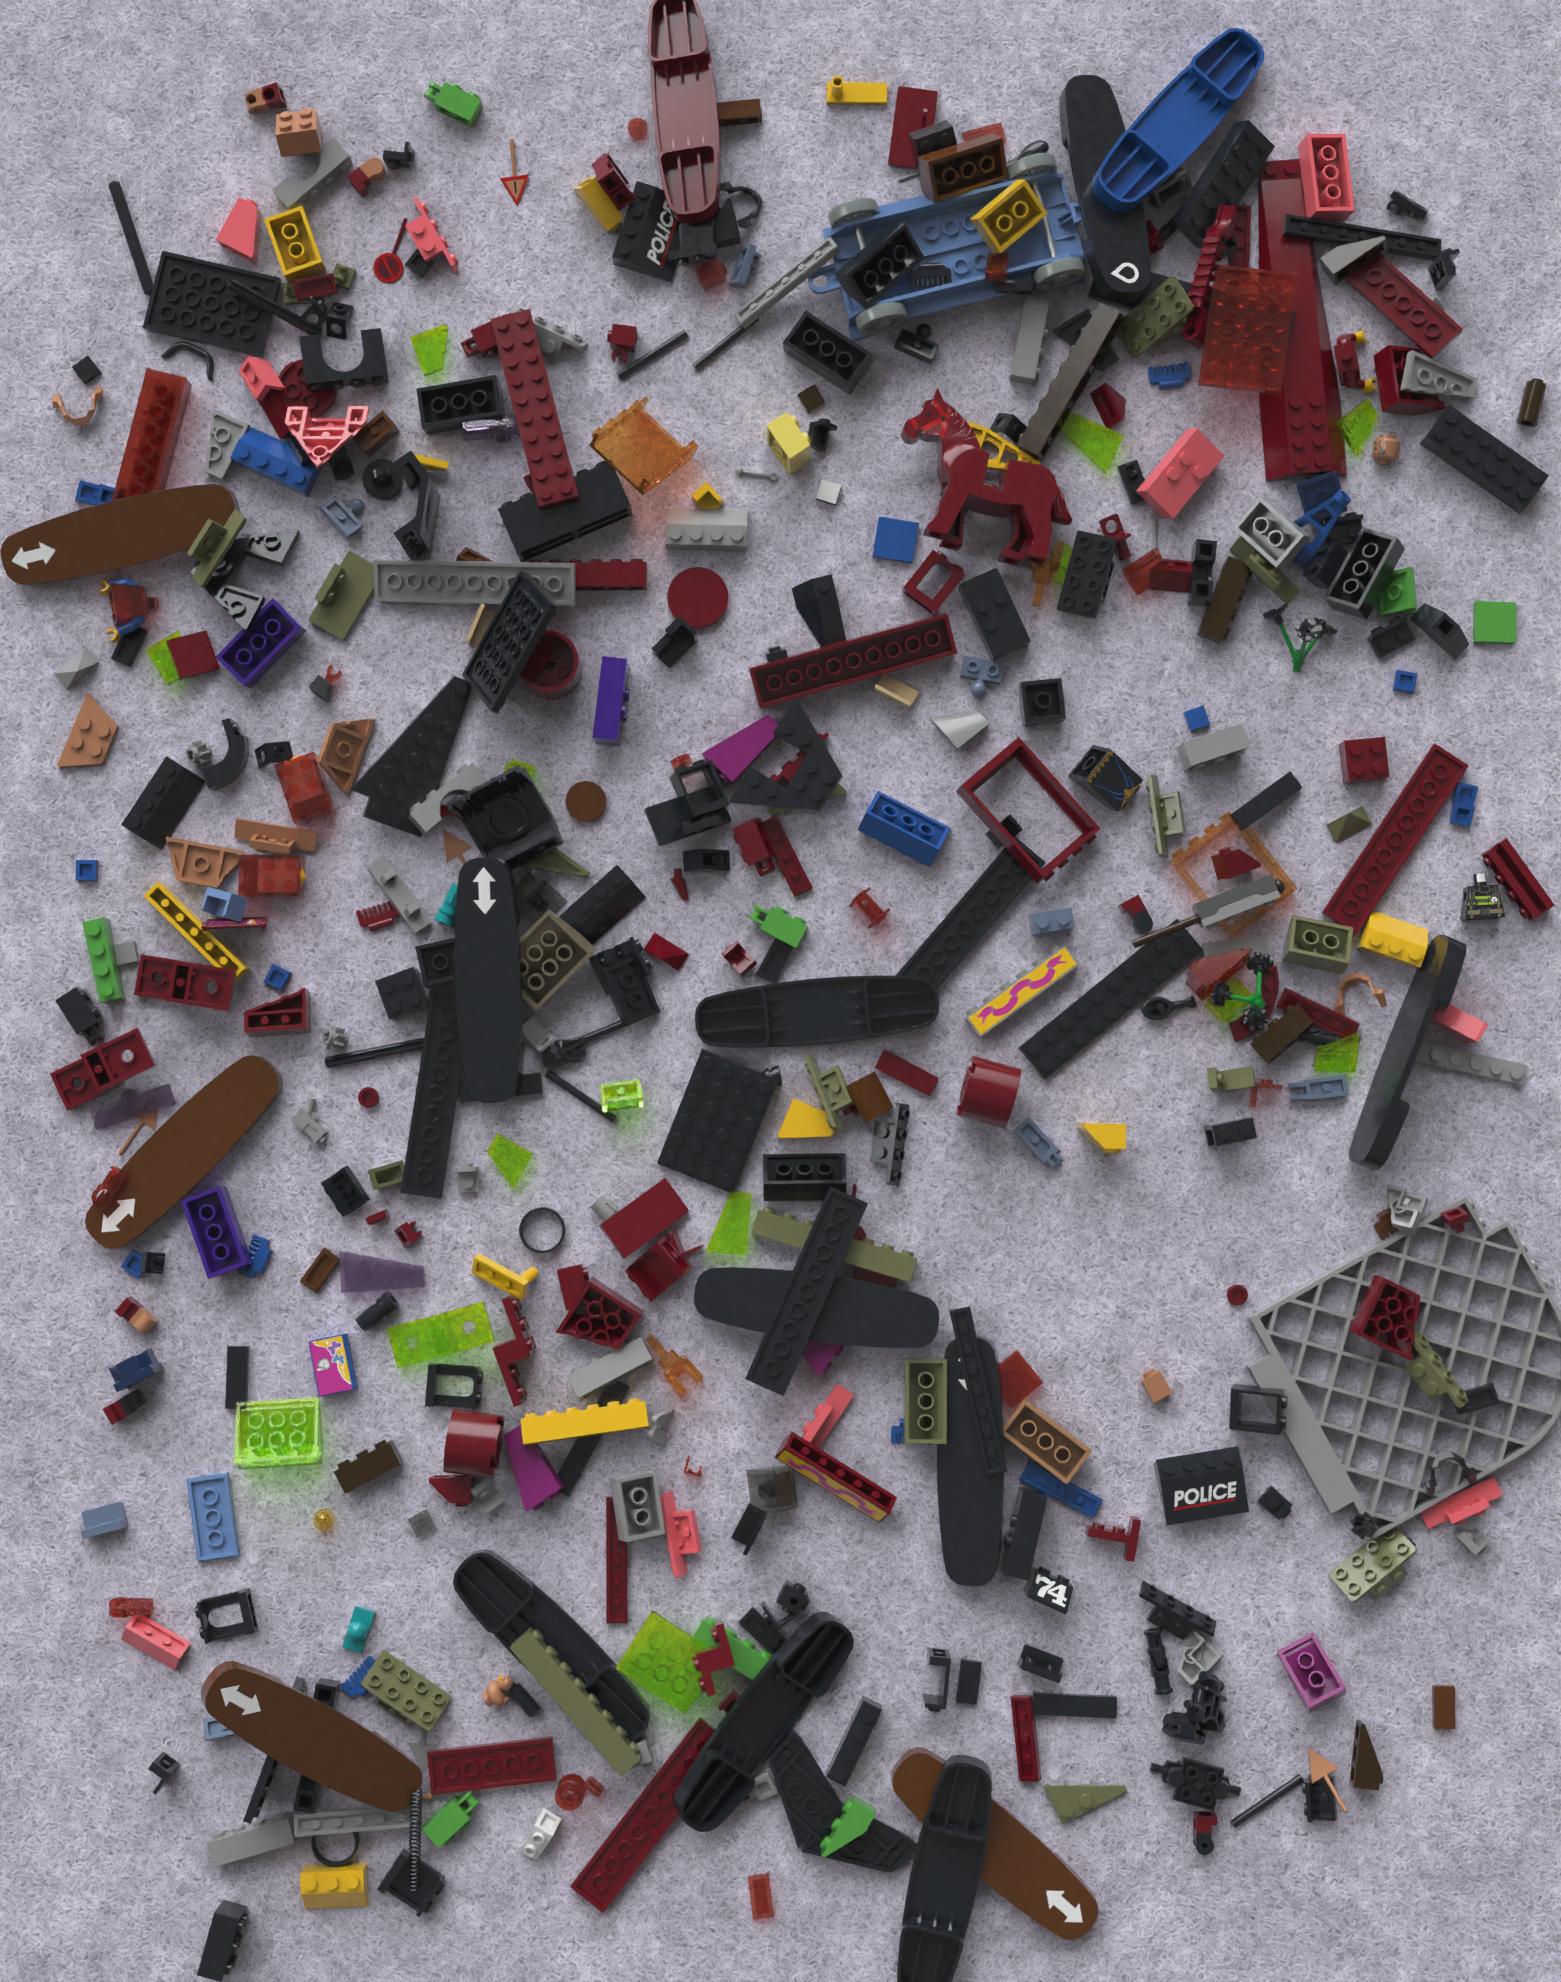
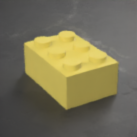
[766,411,811,475]

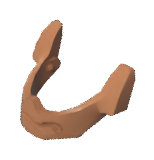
[52,386,103,425]
[1333,973,1387,1016]

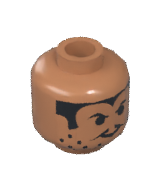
[1372,434,1401,465]

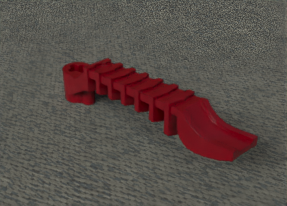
[1183,205,1237,349]

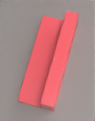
[121,1612,191,1670]

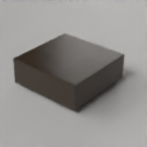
[797,384,825,413]

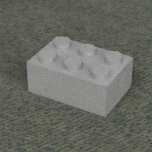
[1233,496,1311,570]
[1177,724,1250,773]
[610,1469,665,1542]

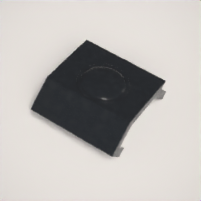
[393,450,440,559]
[447,765,563,870]

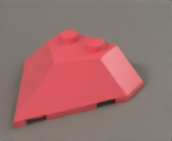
[285,406,369,469]

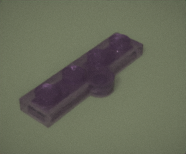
[462,417,520,443]
[90,1084,176,1131]

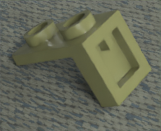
[1207,1066,1256,1093]

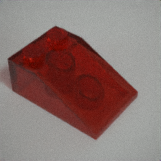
[1186,946,1252,1001]

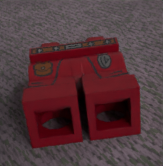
[592,153,636,211]

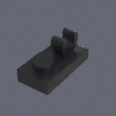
[1387,189,1429,220]
[1117,459,1145,505]

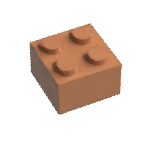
[275,108,322,157]

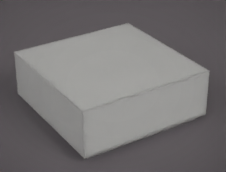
[113,941,139,966]

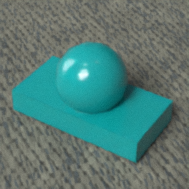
[342,1606,376,1653]

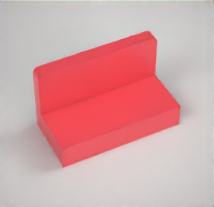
[239,356,284,401]

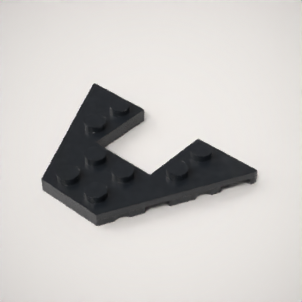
[190,529,300,633]
[729,698,843,811]

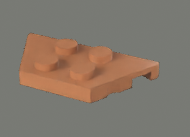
[57,694,119,768]
[317,718,375,794]
[166,836,245,888]

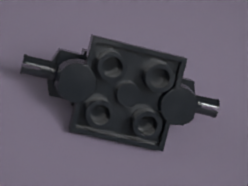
[1149,1757,1241,1811]

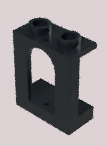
[425,1363,483,1410]
[195,1588,258,1644]

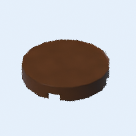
[565,781,607,822]

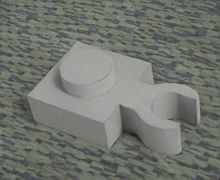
[744,1772,778,1803]

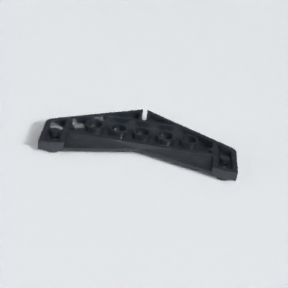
[769,1729,917,1873]

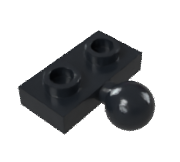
[894,323,939,364]

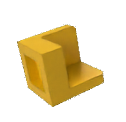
[691,482,723,509]

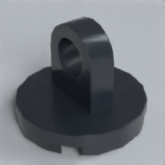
[362,459,403,500]

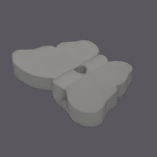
[648,1409,674,1448]

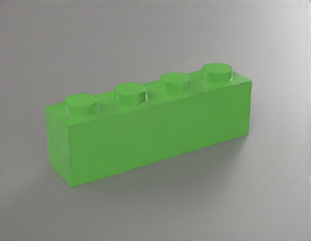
[82,918,126,1004]
[690,1617,773,1680]

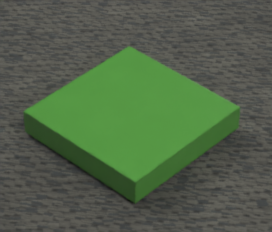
[1473,601,1516,644]

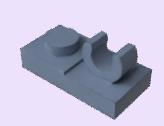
[729,244,762,287]

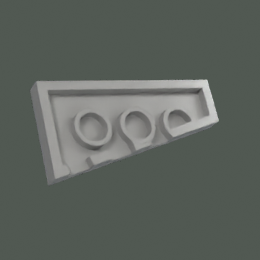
[1400,350,1477,400]

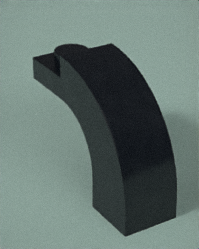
[202,718,249,791]

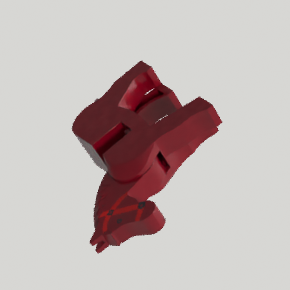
[900,389,1072,566]

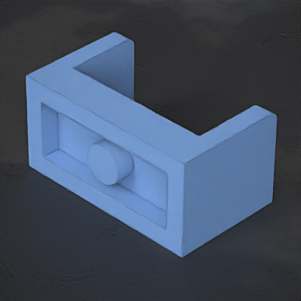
[201,887,248,922]

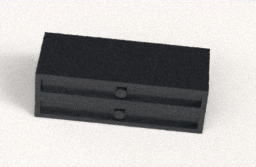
[498,461,633,562]

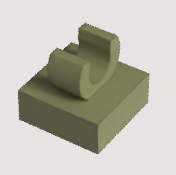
[333,263,357,290]

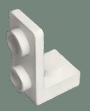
[519,1808,561,1860]

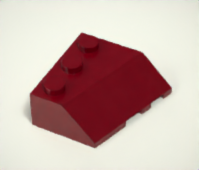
[1373,345,1446,416]
[1349,1275,1420,1361]
[556,1277,644,1350]

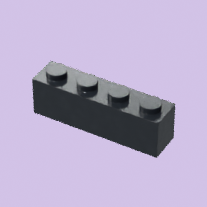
[826,1695,882,1787]

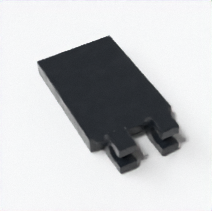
[597,942,660,1027]

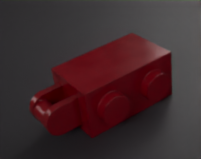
[461,314,507,358]
[733,818,776,877]

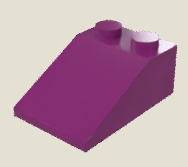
[1277,1633,1346,1713]

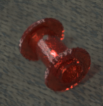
[849,887,890,929]
[555,1773,586,1811]

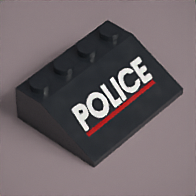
[612,181,682,283]
[1154,1446,1249,1526]

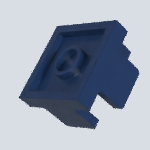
[1296,471,1348,521]
[109,1348,164,1392]

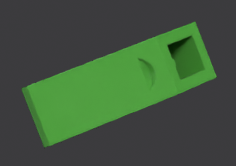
[820,1795,876,1858]

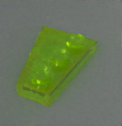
[1060,412,1124,474]
[705,1191,752,1255]

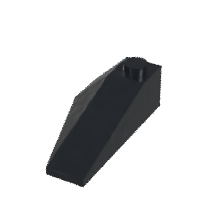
[792,574,846,647]

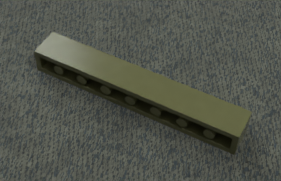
[751,1206,917,1282]
[510,1627,641,1777]

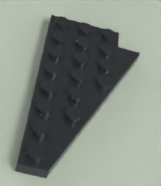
[351,676,472,837]

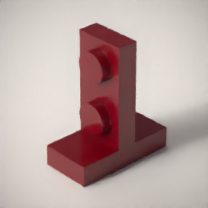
[1085,1516,1141,1562]

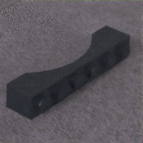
[294,1678,341,1814]

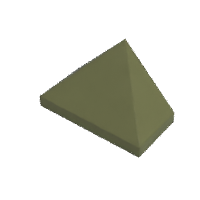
[1326,806,1372,843]
[367,1160,404,1190]

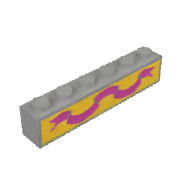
[964,945,1080,1038]

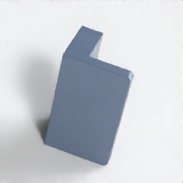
[81,1501,128,1539]

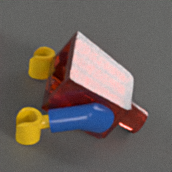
[99,578,159,643]

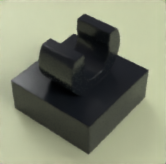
[140,1251,165,1274]

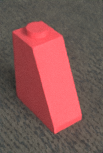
[216,197,261,264]
[1430,1004,1488,1044]

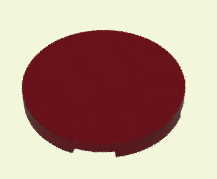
[277,359,338,418]
[667,567,728,629]

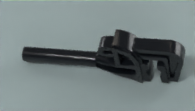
[542,1020,624,1069]

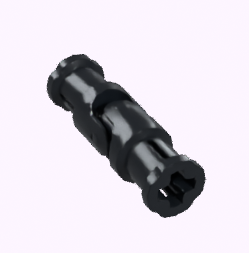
[1143,1628,1173,1695]

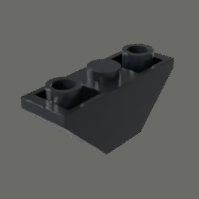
[1410,603,1469,660]

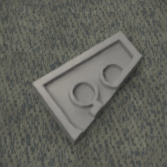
[204,409,251,481]

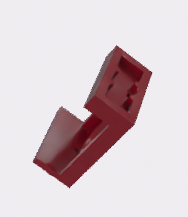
[902,550,965,616]

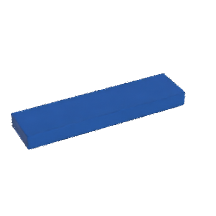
[1019,1460,1103,1518]

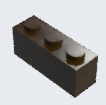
[1250,1004,1316,1065]
[334,1439,403,1494]

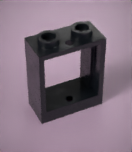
[669,759,730,821]
[1229,1384,1288,1435]

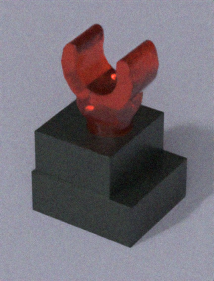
[308,665,342,703]

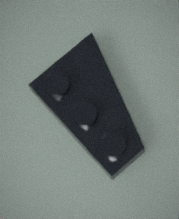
[1053,308,1120,372]

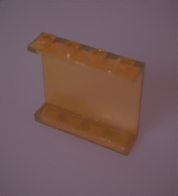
[589,397,699,495]

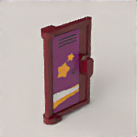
[201,916,267,932]

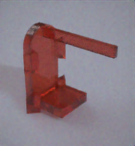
[684,1456,702,1478]

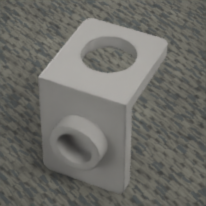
[522,1015,556,1053]

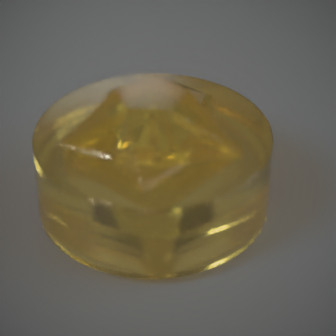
[313,1508,335,1530]

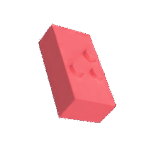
[1298,134,1355,221]
[1136,428,1224,519]

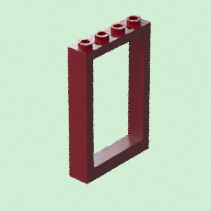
[956,737,1101,884]

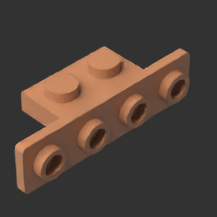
[234,818,317,856]

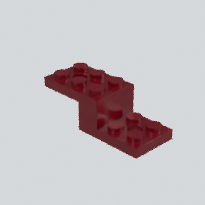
[134,954,237,1011]
[50,1028,156,1111]
[492,1295,537,1407]

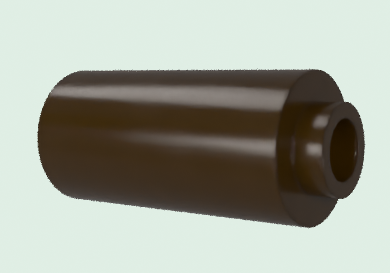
[1517,378,1547,427]

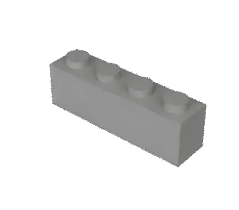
[1009,296,1052,385]
[568,1336,655,1400]
[207,1812,298,1868]

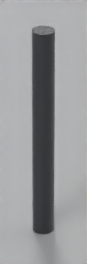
[693,318,759,371]
[616,330,688,380]
[545,1070,617,1123]
[1231,1774,1304,1828]

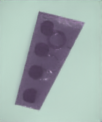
[339,1251,425,1293]

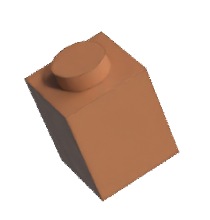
[1139,1368,1172,1403]

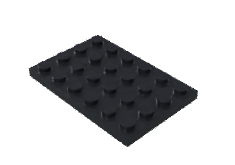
[143,251,282,358]
[462,570,558,714]
[657,1049,779,1194]
[243,1676,306,1824]

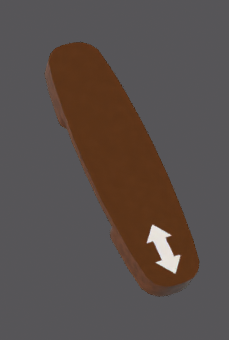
[0,484,241,585]
[85,1055,283,1249]
[201,1661,422,1812]
[892,1747,1099,1940]

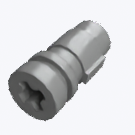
[590,1195,618,1222]

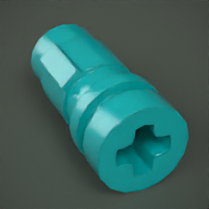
[434,883,458,928]

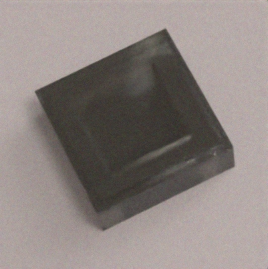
[408,1509,436,1538]

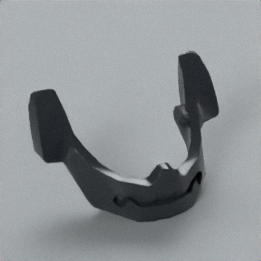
[721,182,762,229]
[1425,1451,1477,1496]

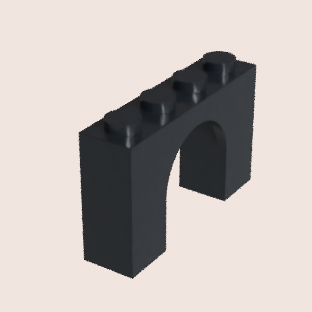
[299,328,389,392]

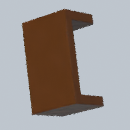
[352,410,399,458]

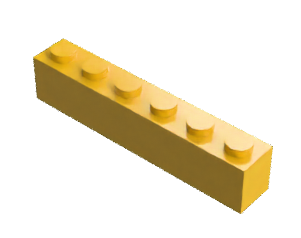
[144,881,251,983]
[520,1398,649,1446]

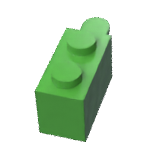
[423,82,483,128]
[748,905,808,949]
[421,1790,480,1848]

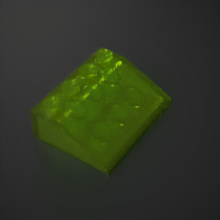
[234,1397,323,1470]
[615,1610,713,1714]

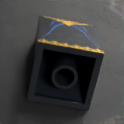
[1068,745,1143,812]

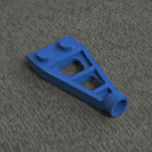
[1293,489,1352,568]

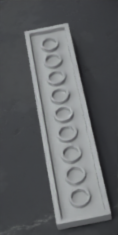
[373,559,576,606]

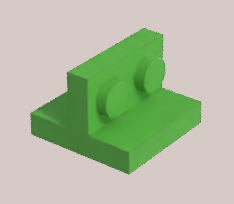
[1377,567,1417,617]

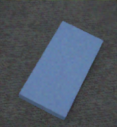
[186,1472,240,1562]

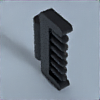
[910,262,952,289]

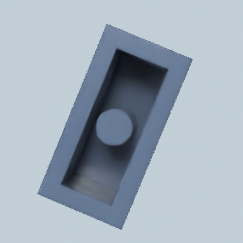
[1028,908,1075,936]

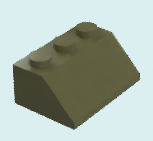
[1282,915,1353,974]

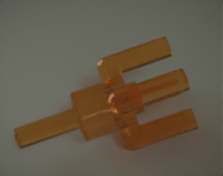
[1029,541,1064,607]
[646,1334,703,1398]

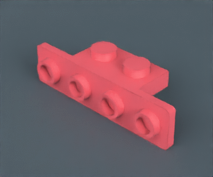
[405,197,459,274]
[802,1384,853,1448]
[1420,1476,1503,1528]
[660,1491,702,1578]

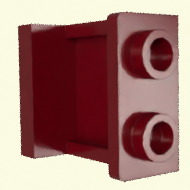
[625,1236,692,1302]

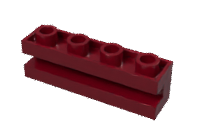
[1481,838,1554,921]

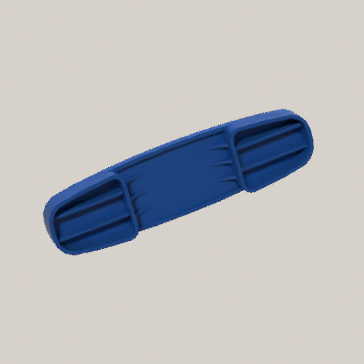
[1092,28,1265,212]

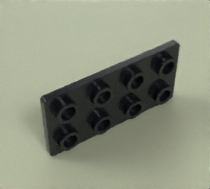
[1057,530,1117,619]
[644,787,732,847]

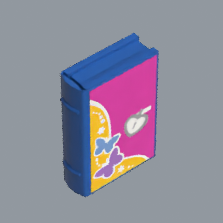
[308,1333,358,1397]

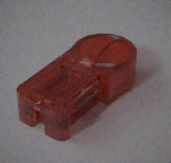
[92,1166,129,1208]
[109,1597,154,1619]

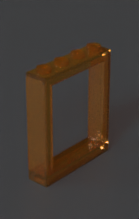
[1169,811,1297,939]

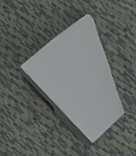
[932,710,989,750]
[1387,1184,1428,1236]
[1177,1627,1224,1685]

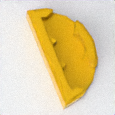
[414,454,449,471]

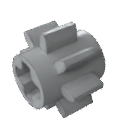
[186,740,212,767]
[322,1026,349,1052]

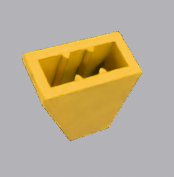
[573,176,624,232]
[777,1099,838,1138]

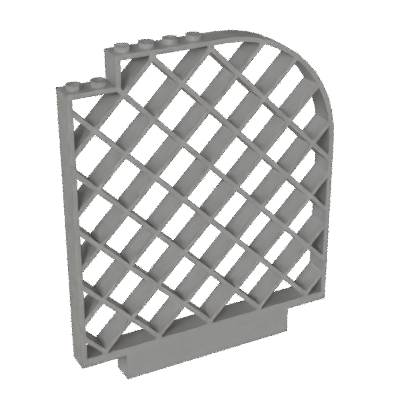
[1245,1196,1561,1538]

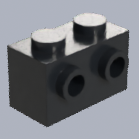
[1303,540,1348,589]

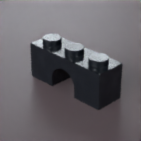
[1187,539,1217,607]

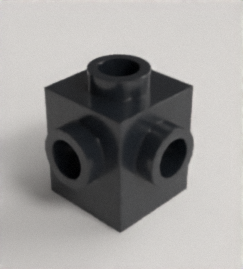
[776,1580,810,1615]

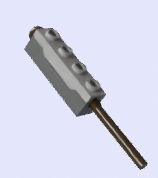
[1131,874,1285,948]

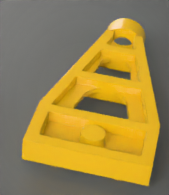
[968,422,1041,471]

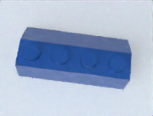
[230,427,324,497]
[858,791,950,867]

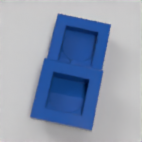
[75,480,121,506]
[1449,782,1478,827]

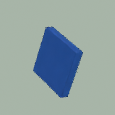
[872,516,919,564]

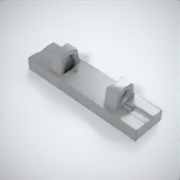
[367,856,432,935]

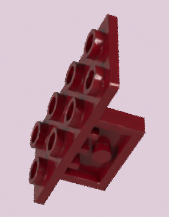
[888,86,938,169]

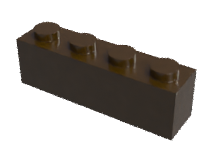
[1197,556,1252,644]

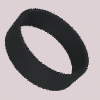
[519,1207,565,1253]
[311,1832,359,1867]

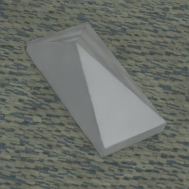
[54,647,99,689]

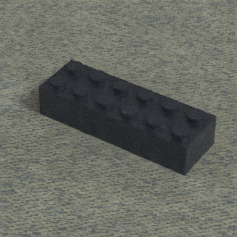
[1171,120,1275,249]
[1420,405,1549,514]

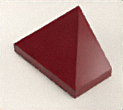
[1090,383,1126,429]
[644,932,689,971]

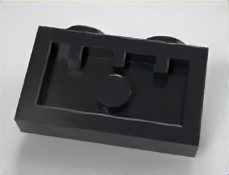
[1428,248,1460,291]
[1320,512,1364,545]
[1367,615,1416,659]
[1017,1644,1063,1683]

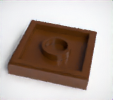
[846,1071,894,1123]

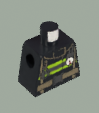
[1460,873,1505,921]

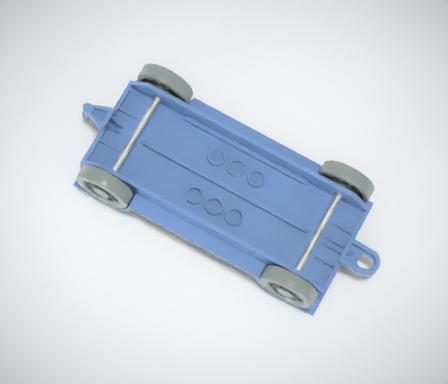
[808,153,1086,341]

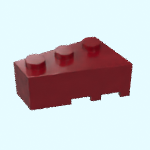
[244,988,311,1037]

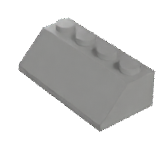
[665,508,748,551]

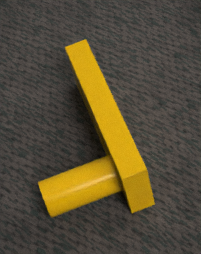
[827,76,887,105]
[472,1253,539,1301]

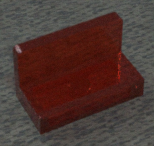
[1122,547,1172,595]

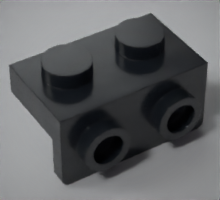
[321,1165,371,1217]
[1302,1775,1338,1823]

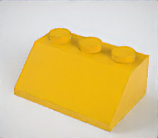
[1357,911,1429,969]
[1077,1123,1126,1153]
[300,1863,369,1909]

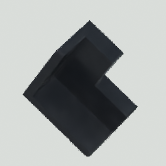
[651,615,698,668]

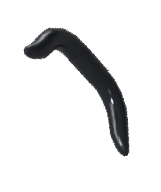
[161,342,214,381]

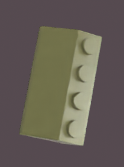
[904,1358,947,1444]

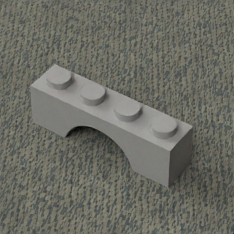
[272,138,352,210]
[409,762,488,836]

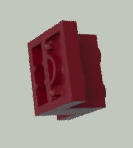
[692,1621,735,1697]

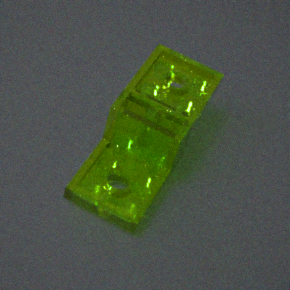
[386,1301,495,1369]

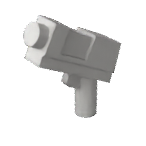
[292,1098,328,1144]

